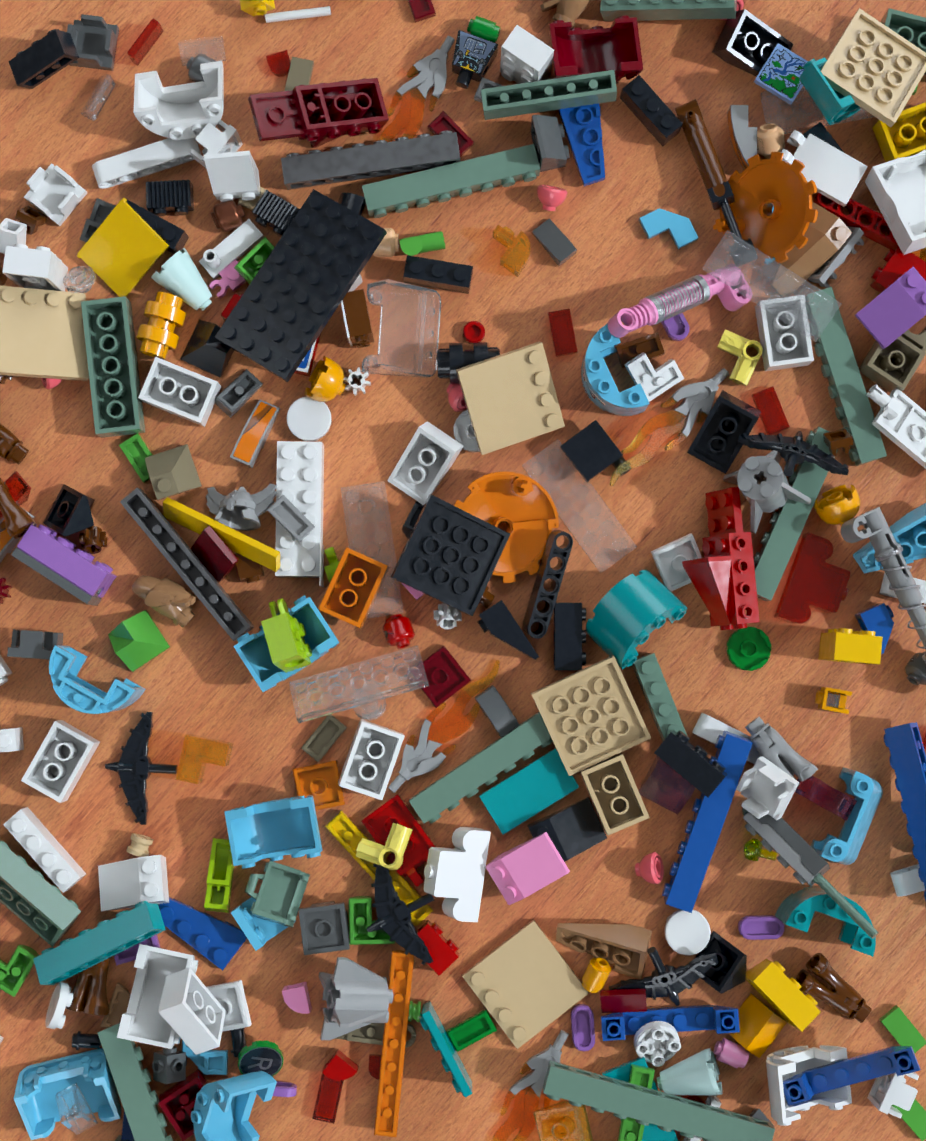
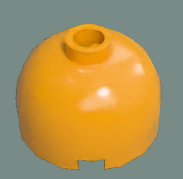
[305,356,346,402]
[813,485,860,526]

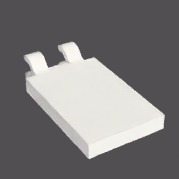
[781,130,868,207]

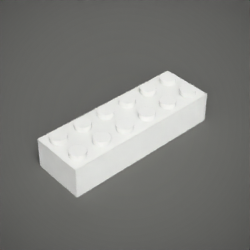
[275,441,324,578]

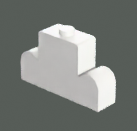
[423,827,491,922]

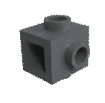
[152,1046,187,1084]

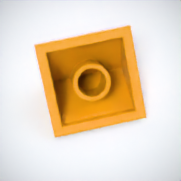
[728,993,787,1058]

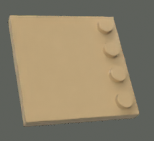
[820,8,926,127]
[0,286,89,381]
[456,341,565,455]
[531,656,651,776]
[462,920,589,1049]

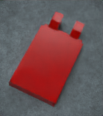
[361,794,436,887]

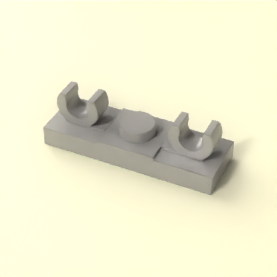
[808,226,864,288]

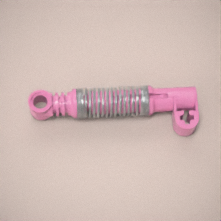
[607,263,752,338]

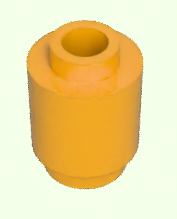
[582,958,611,993]

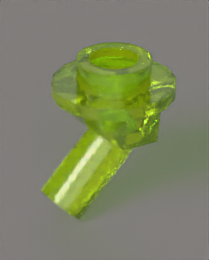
[744,838,777,861]

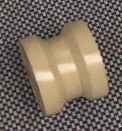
[126,833,153,857]

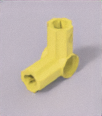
[717,329,763,386]
[356,823,412,870]

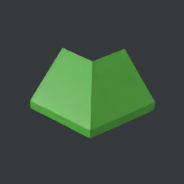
[108,610,170,672]

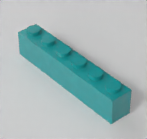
[33,901,166,985]

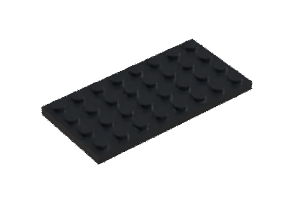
[215,189,387,382]

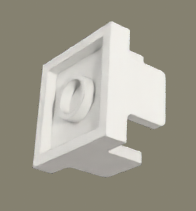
[190,120,243,169]
[24,163,87,226]
[736,756,799,820]
[867,1072,919,1119]

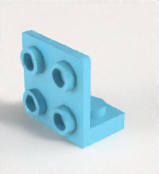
[231,892,296,951]

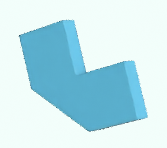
[639,208,699,249]
[182,1040,228,1075]

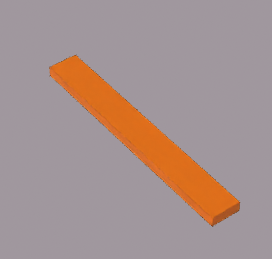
[374,950,414,1137]

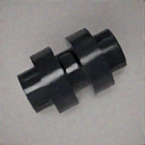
[437,342,500,384]

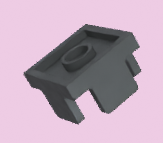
[67,14,119,71]
[7,629,63,660]
[298,901,350,955]

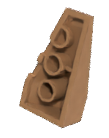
[770,202,852,298]
[556,923,652,979]

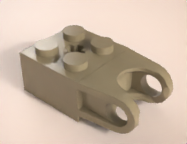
[859,327,926,393]

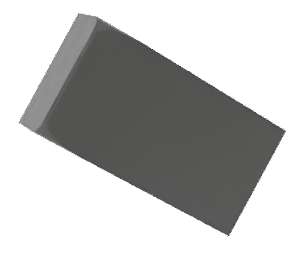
[532,218,577,266]
[215,369,263,418]

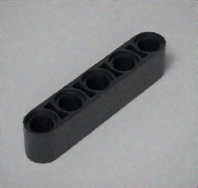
[522,530,573,639]

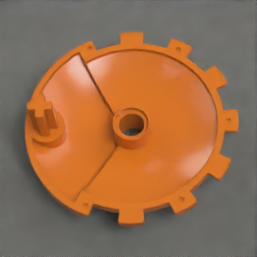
[713,152,818,266]
[453,471,559,583]

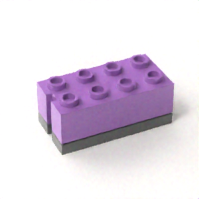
[11,524,117,606]

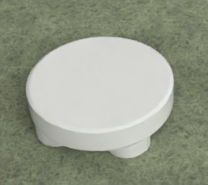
[287,396,332,442]
[664,909,711,955]
[45,982,73,1029]
[634,1021,681,1067]

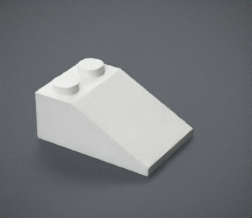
[204,151,261,202]
[387,421,463,505]
[98,855,169,912]

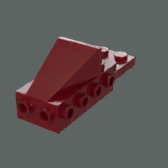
[248,78,389,148]

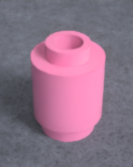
[713,1038,749,1068]

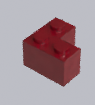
[158,1069,208,1141]

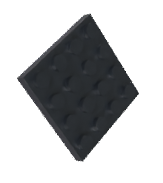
[391,494,510,616]

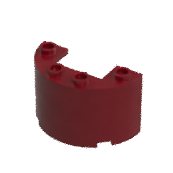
[549,15,643,84]

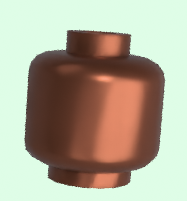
[211,200,245,232]

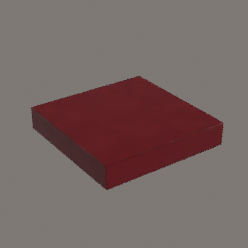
[190,526,238,583]
[409,646,471,708]

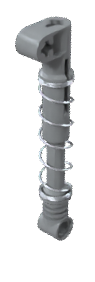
[841,507,926,664]

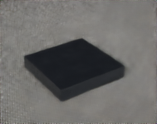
[560,420,623,482]

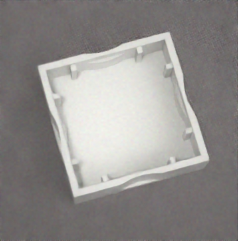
[865,149,926,255]

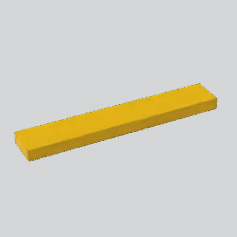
[163,497,280,572]
[325,811,433,926]

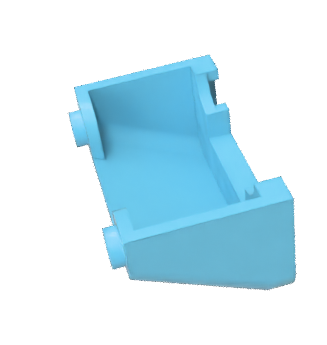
[811,767,883,865]
[13,1048,121,1140]

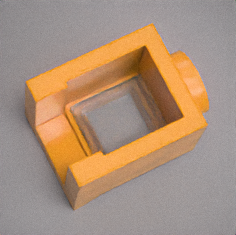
[815,687,852,714]

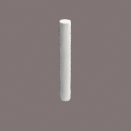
[265,6,331,23]

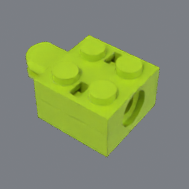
[261,598,312,673]

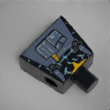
[452,30,498,89]

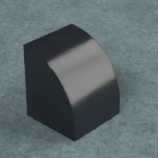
[338,192,366,215]

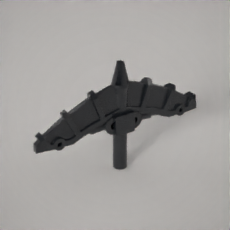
[737,431,849,476]
[105,712,178,825]
[367,864,434,965]
[609,947,718,1006]

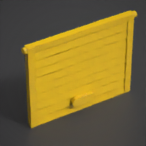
[77,198,169,297]

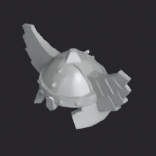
[206,483,277,531]

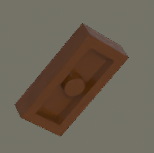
[615,332,665,368]

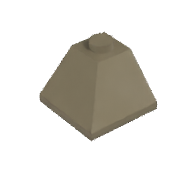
[145,444,202,500]

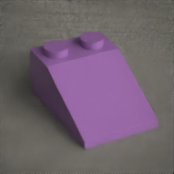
[855,267,926,349]

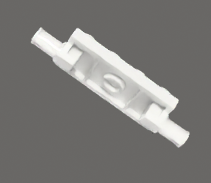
[866,384,926,469]

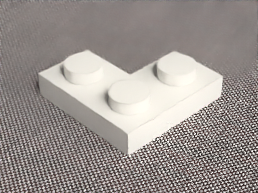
[624,352,684,402]

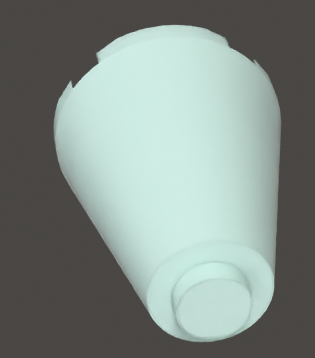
[151,248,212,311]
[657,1048,723,1096]

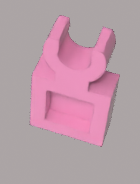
[209,259,246,298]

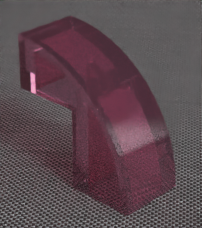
[795,776,857,821]

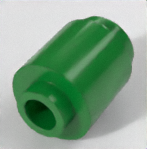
[467,16,501,43]

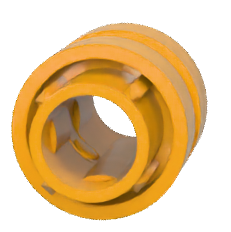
[136,291,186,360]

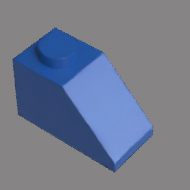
[855,603,894,654]

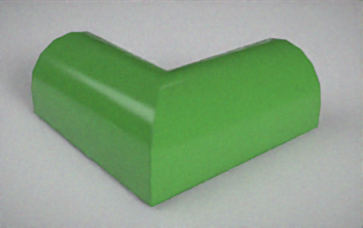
[399,231,445,256]
[234,237,274,284]
[349,896,395,945]
[0,945,39,997]

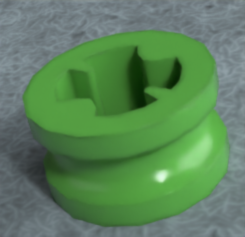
[408,1001,421,1022]

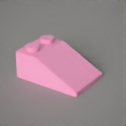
[485,832,570,905]

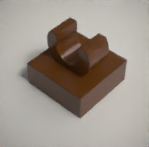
[15,206,47,235]
[823,428,853,457]

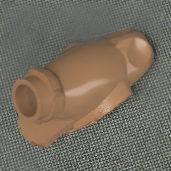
[540,0,591,29]
[132,575,196,628]

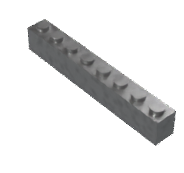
[281,131,461,190]
[120,488,254,641]

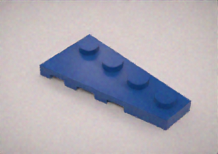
[558,104,605,186]
[159,897,247,971]

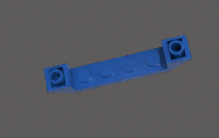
[601,1005,740,1041]
[783,1046,921,1106]

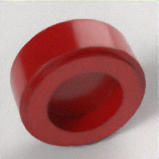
[463,321,485,344]

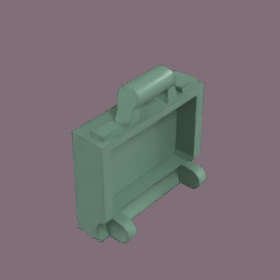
[245,861,310,928]

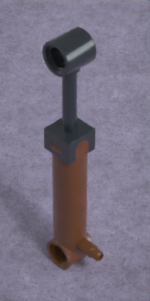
[675,99,758,267]

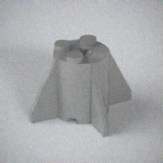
[723,450,812,534]
[319,957,393,1040]

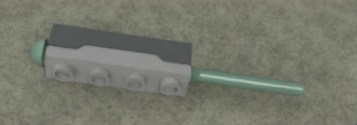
[742,808,879,939]

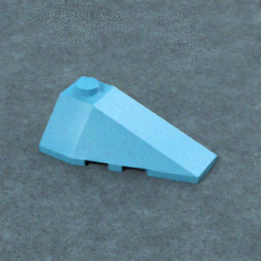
[853,503,926,574]

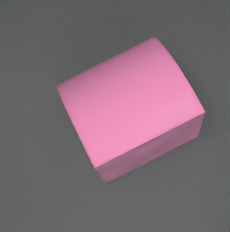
[282,982,312,1014]

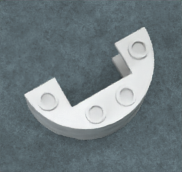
[133,61,224,140]
[117,944,199,1049]
[766,1045,852,1126]

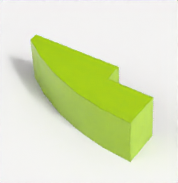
[204,838,234,913]

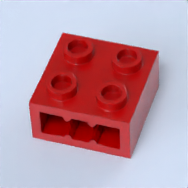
[870,246,926,293]

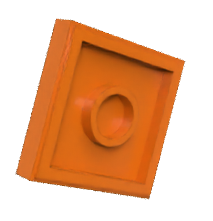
[292,760,345,811]

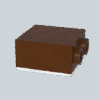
[341,289,374,348]

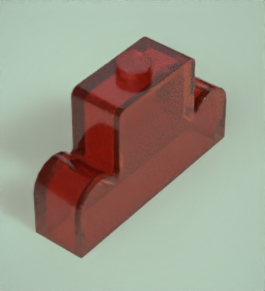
[774,532,851,624]

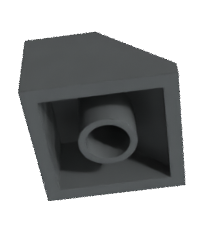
[530,115,570,172]

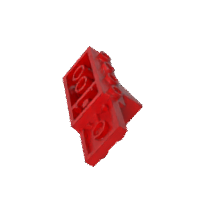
[682,487,760,630]

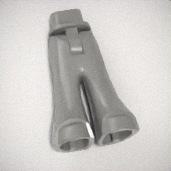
[745,717,818,785]

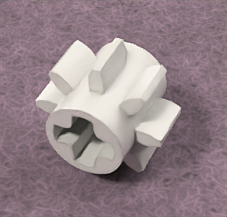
[343,367,371,396]
[434,603,462,630]

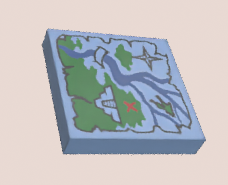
[754,43,808,105]

